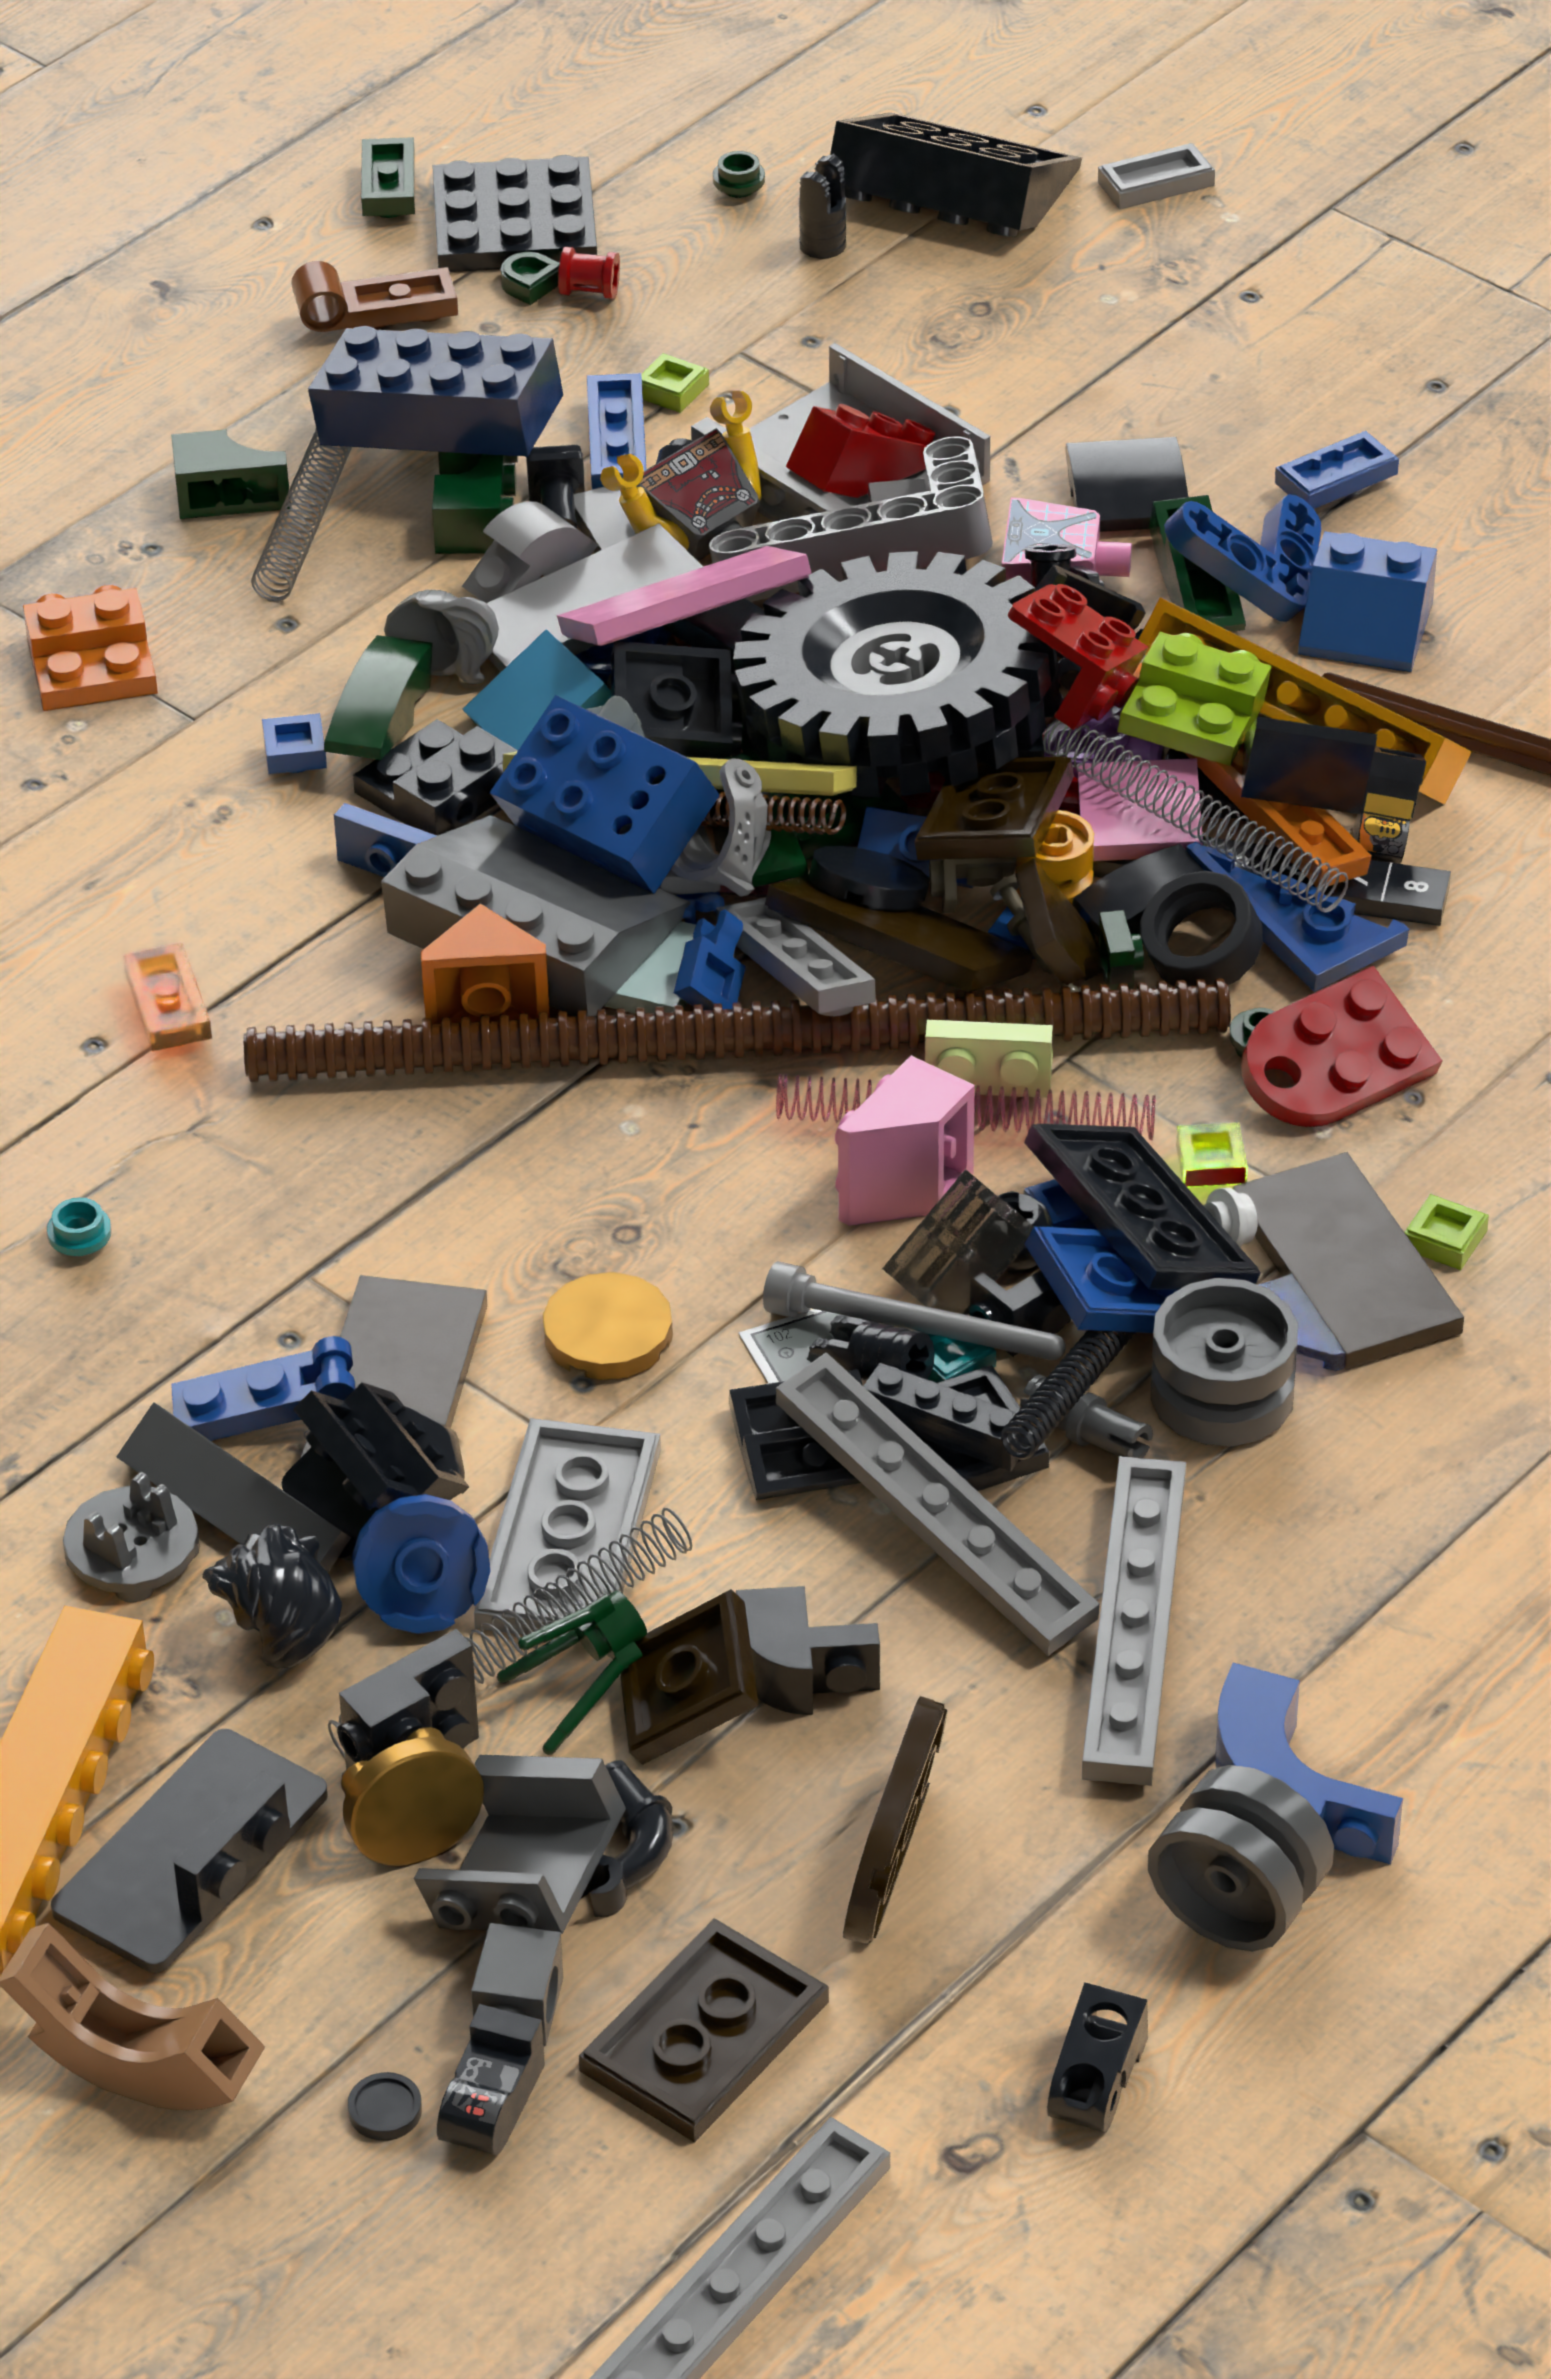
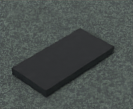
[1024,1123,1261,1290]

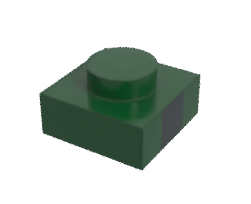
[1098,910,1144,990]

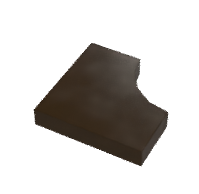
[1015,858,1104,985]

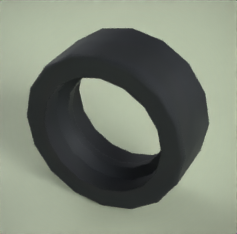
[1140,871,1263,987]

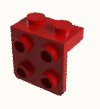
[1007,584,1149,730]

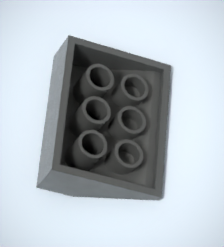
[381,815,690,1017]

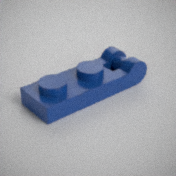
[171,1336,355,1441]

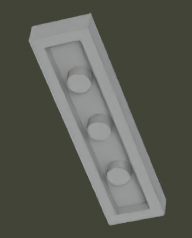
[716,898,876,1016]

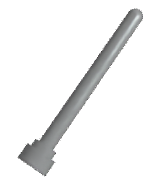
[763,1261,1066,1360]

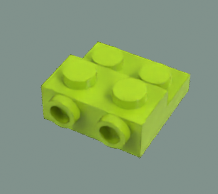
[1117,631,1272,766]

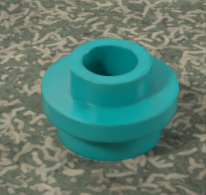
[47,1197,112,1256]

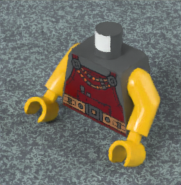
[600,390,762,561]

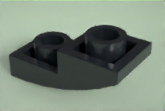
[1072,844,1204,938]

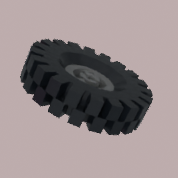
[733,551,1061,797]

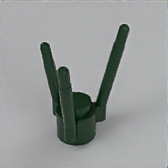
[497,1590,647,1755]

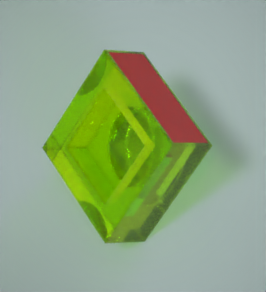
[1176,1122,1248,1187]

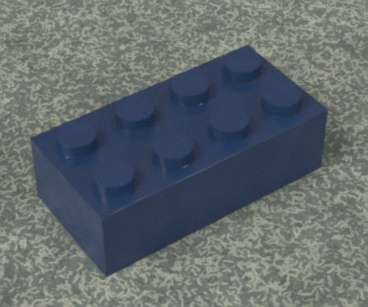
[308,326,564,457]

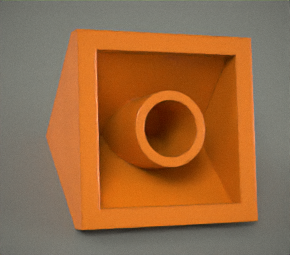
[421,904,550,1024]

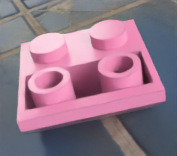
[835,1056,975,1226]

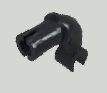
[581,1760,674,1917]

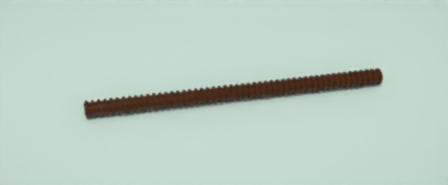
[243,978,1231,1082]

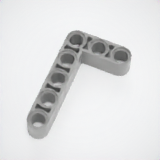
[709,436,993,602]

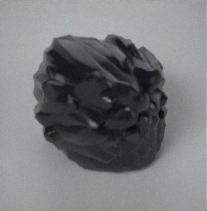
[202,1524,343,1669]

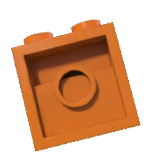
[23,585,158,711]

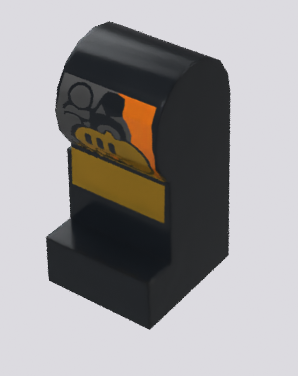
[1353,746,1426,864]

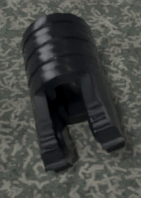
[799,153,846,259]
[807,1315,935,1380]

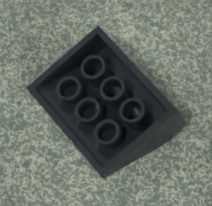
[830,112,1082,237]

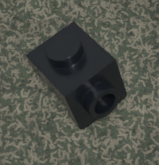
[969,1270,1071,1357]

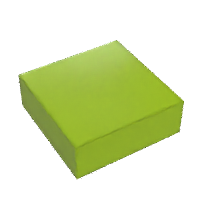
[641,353,709,413]
[1404,1194,1489,1270]

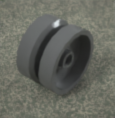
[1150,1278,1299,1446]
[1148,1765,1334,1952]

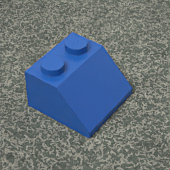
[1298,531,1437,672]

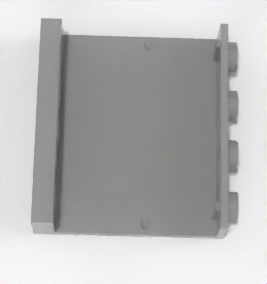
[691,343,991,522]

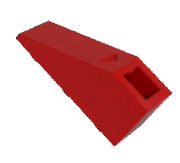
[785,404,936,498]

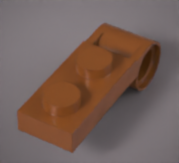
[291,261,458,332]

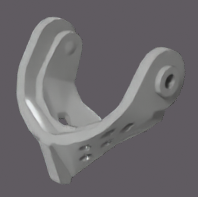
[671,758,771,897]

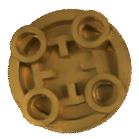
[341,1727,484,1866]

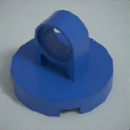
[352,1494,491,1634]

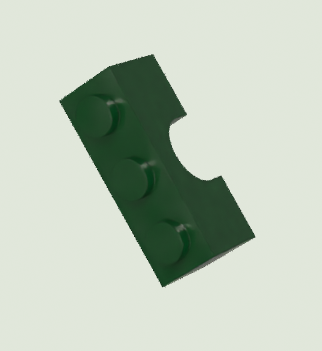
[432,452,519,554]

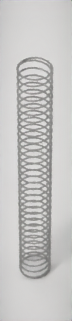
[251,429,352,601]
[1043,719,1348,913]
[328,1508,693,1758]

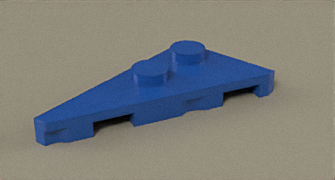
[1186,842,1409,992]

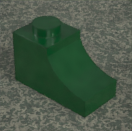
[171,429,291,519]

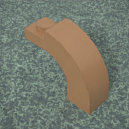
[0,1923,265,2111]

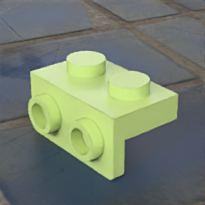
[925,1020,1053,1098]

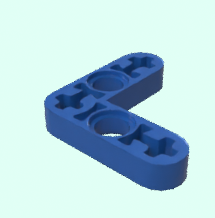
[1164,494,1321,622]

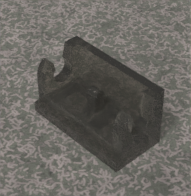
[882,1169,1035,1315]

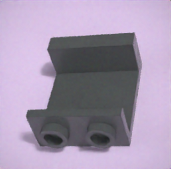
[414,1755,626,1934]

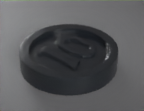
[348,2072,422,2141]

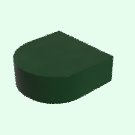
[501,252,560,305]

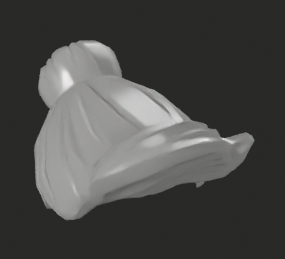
[384,590,499,684]

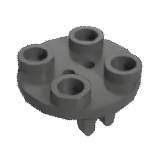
[63,1472,200,1602]

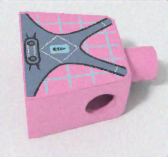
[1002,497,1132,584]

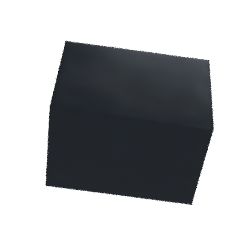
[1241,716,1377,814]

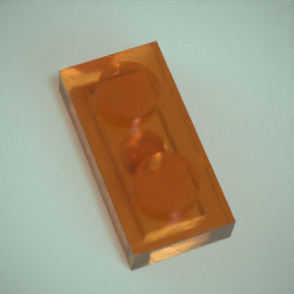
[123,942,212,1052]

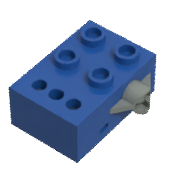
[490,695,720,894]

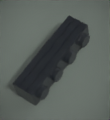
[863,1363,1030,1472]

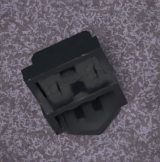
[281,1382,469,1560]

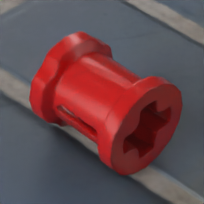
[558,247,620,299]

